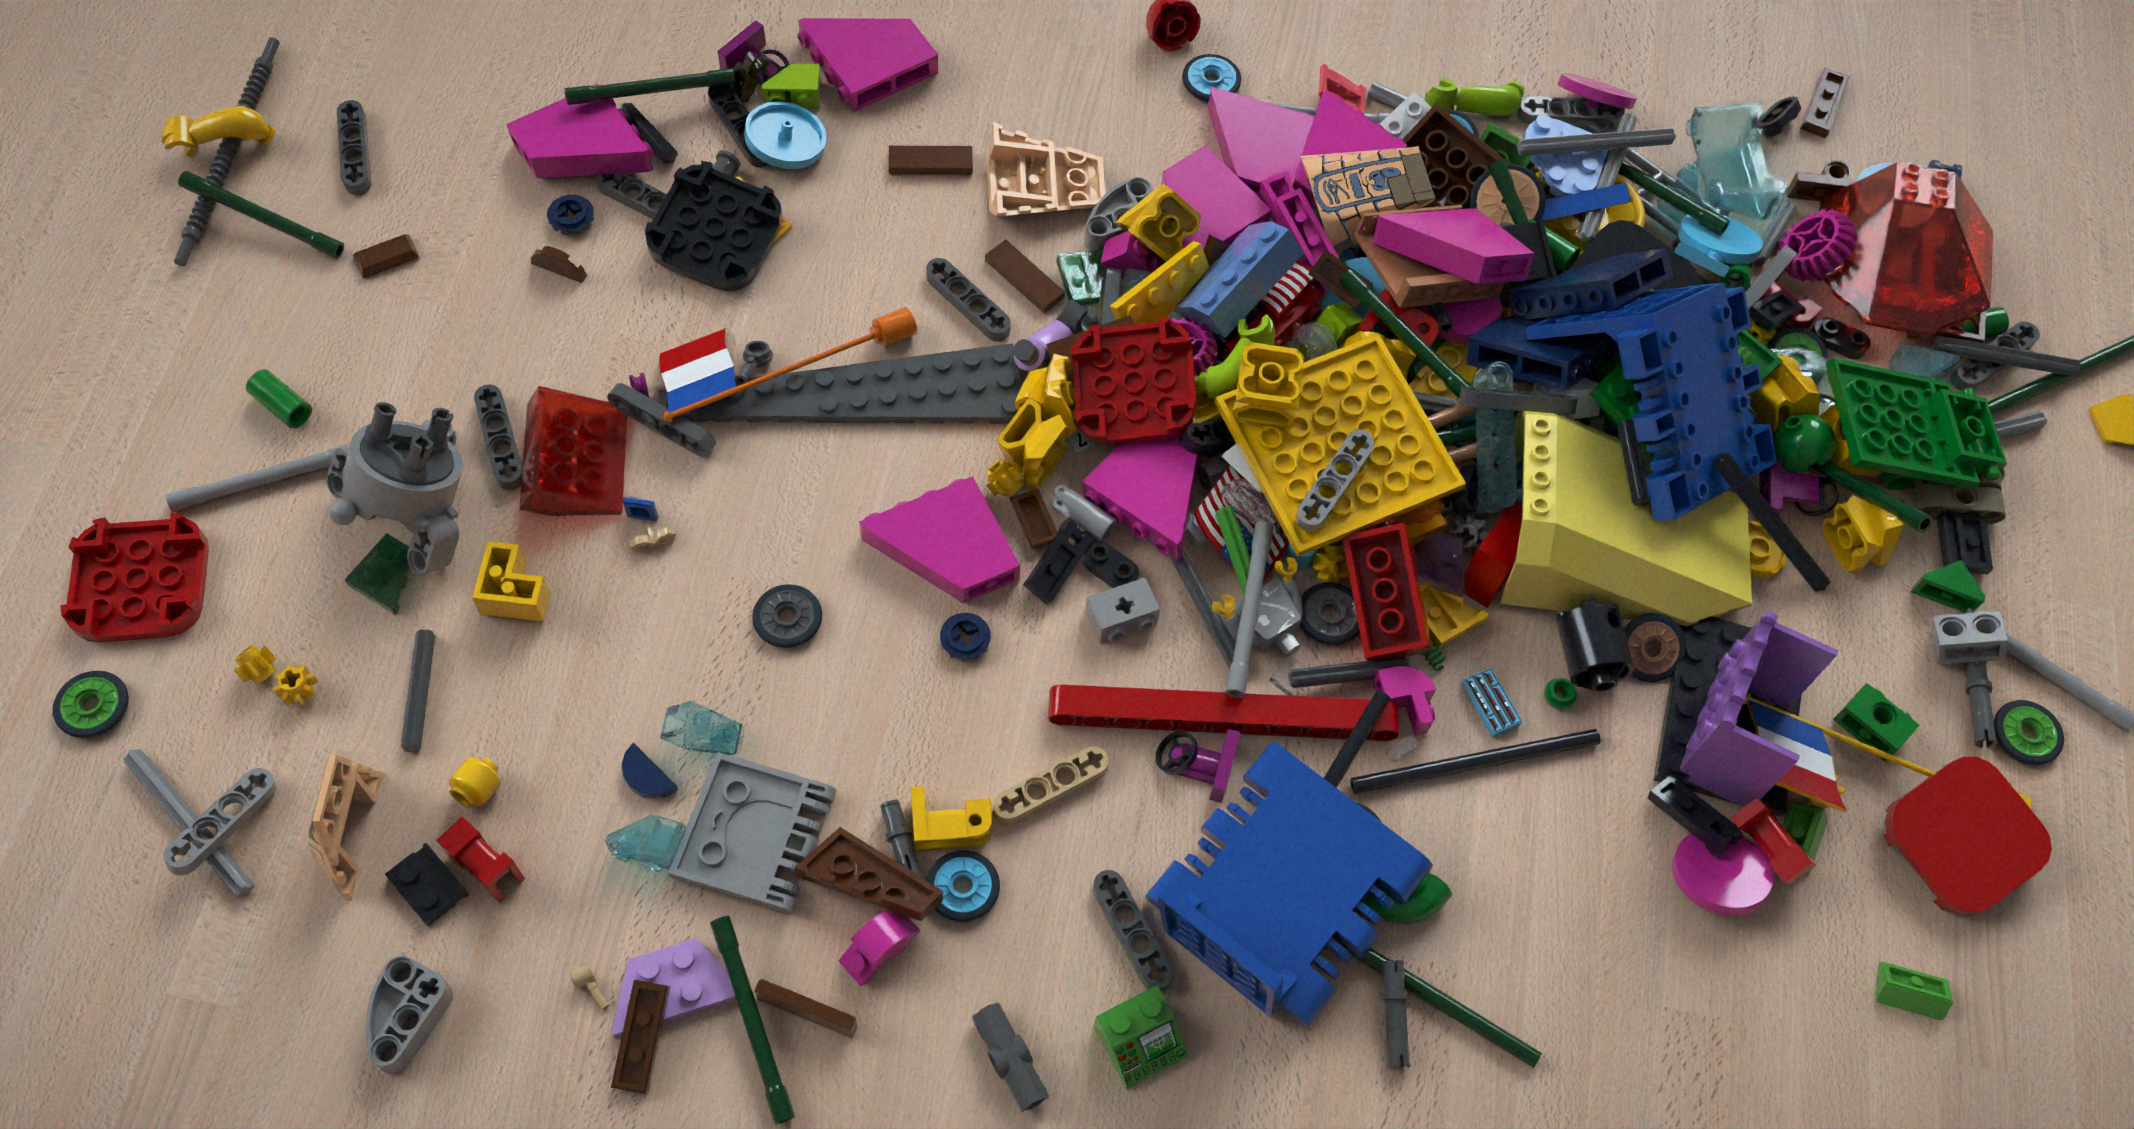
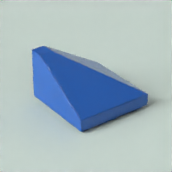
[622,496,658,521]

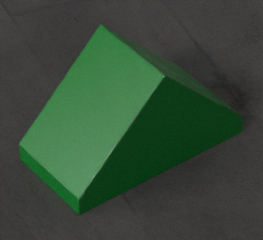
[1911,560,1986,613]

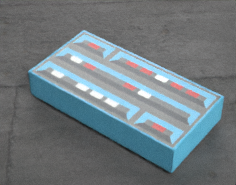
[1461,668,1523,737]

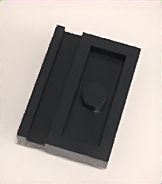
[1502,220,1556,286]
[1936,512,1993,575]
[385,843,469,927]

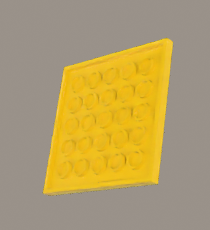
[1215,334,1466,557]

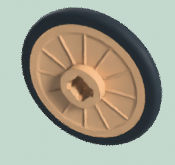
[1470,163,1546,225]

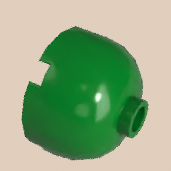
[1773,413,1838,472]

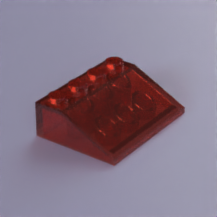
[519,386,627,516]

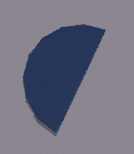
[622,742,678,797]

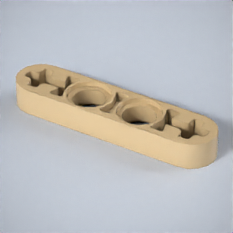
[993,746,1109,824]

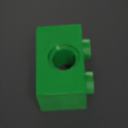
[1833,683,1920,761]

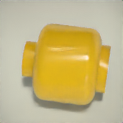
[449,757,501,808]

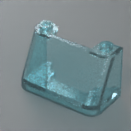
[1686,102,1788,220]

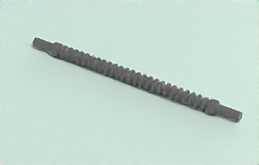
[174,37,280,266]

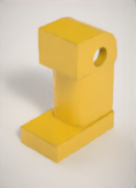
[911,786,992,852]

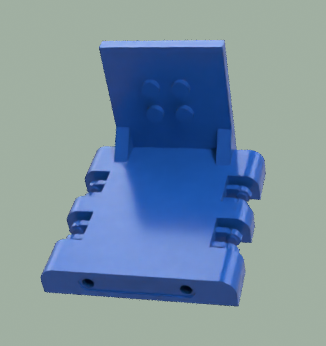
[1525,283,1777,521]
[1145,742,1433,1029]

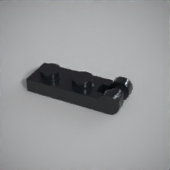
[1023,517,1093,604]
[1647,775,1743,857]

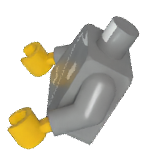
[1212,557,1303,657]

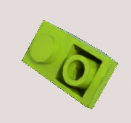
[762,63,821,108]
[1296,302,1363,361]

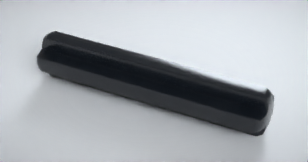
[621,102,678,163]
[1618,419,1651,506]

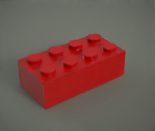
[1342,522,1433,661]

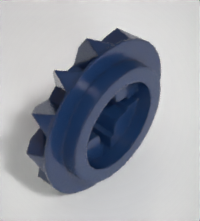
[547,195,594,235]
[940,613,991,662]

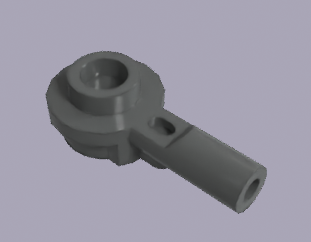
[735,341,773,385]

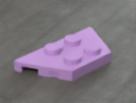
[611,938,736,1038]

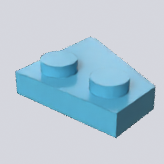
[1674,242,1730,277]

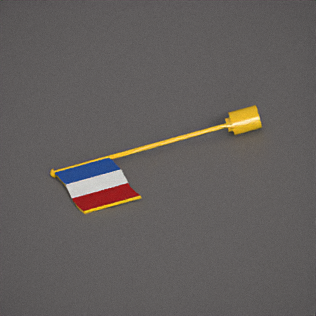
[1744,693,2032,812]

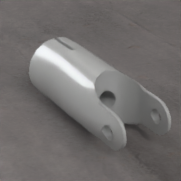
[1052,485,1117,542]

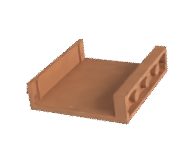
[1354,205,1506,308]

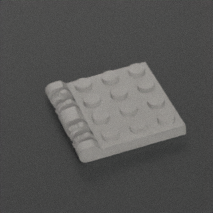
[668,752,837,914]

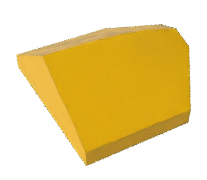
[2088,394,2134,445]

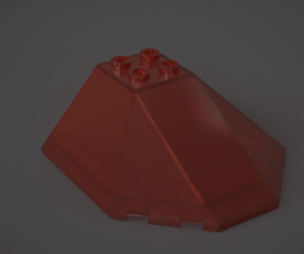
[1816,162,1993,337]

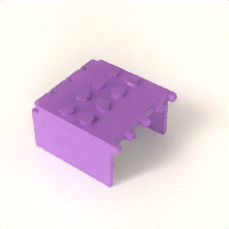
[1680,611,1839,807]

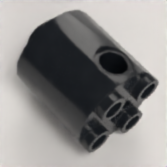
[1556,598,1635,692]

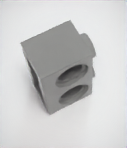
[1931,611,2008,664]

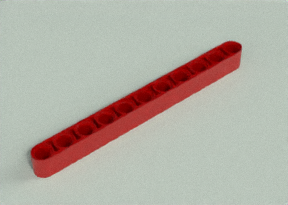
[1048,684,1399,741]

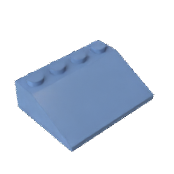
[1174,221,1304,338]

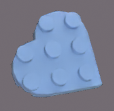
[1522,115,1608,197]

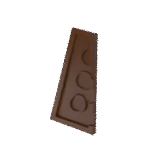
[794,827,943,921]

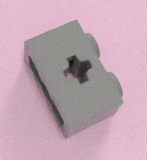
[1086,577,1160,642]

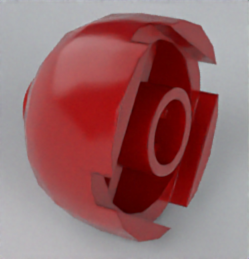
[1146,0,1201,51]

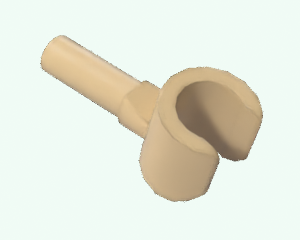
[570,966,610,1010]

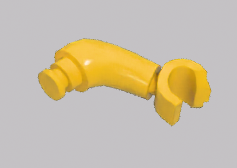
[162,106,275,157]

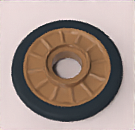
[1624,613,1686,682]

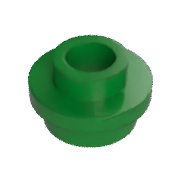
[1544,678,1577,709]

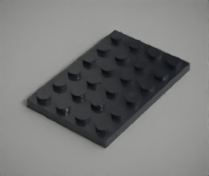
[1653,616,1802,817]

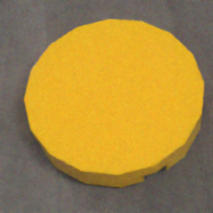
[1748,520,1788,579]

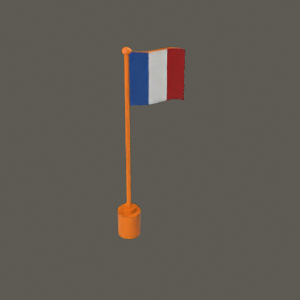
[659,307,917,422]

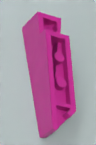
[1259,170,1340,299]

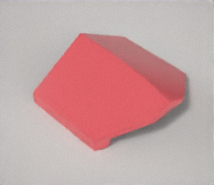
[1318,64,1366,113]

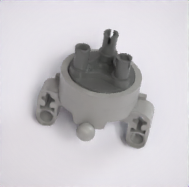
[327,402,463,576]

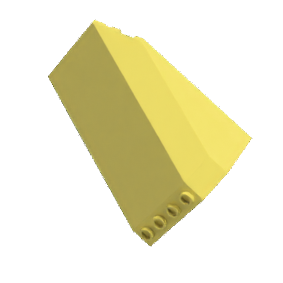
[1500,411,1752,626]

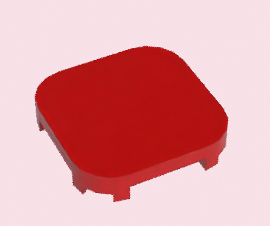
[1071,317,1198,445]
[60,513,209,643]
[1883,757,2052,916]

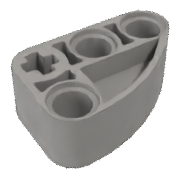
[1085,177,1154,253]
[366,956,453,1075]

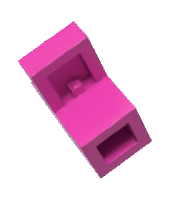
[1372,666,1436,736]
[838,910,920,986]

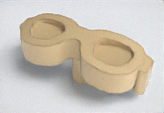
[628,525,676,552]

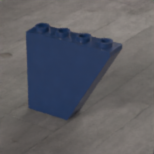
[1508,248,1673,319]
[1467,318,1619,391]

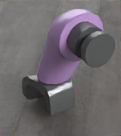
[1013,299,1098,372]

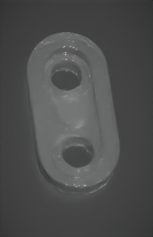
[1222,479,1278,526]

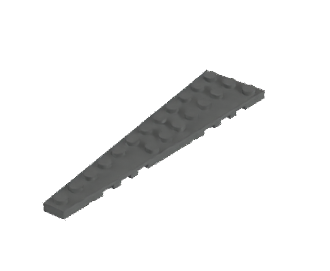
[658,343,1022,424]

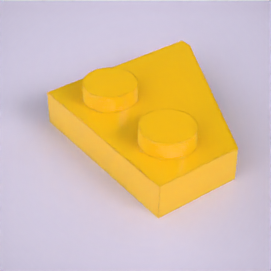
[1420,580,1490,648]

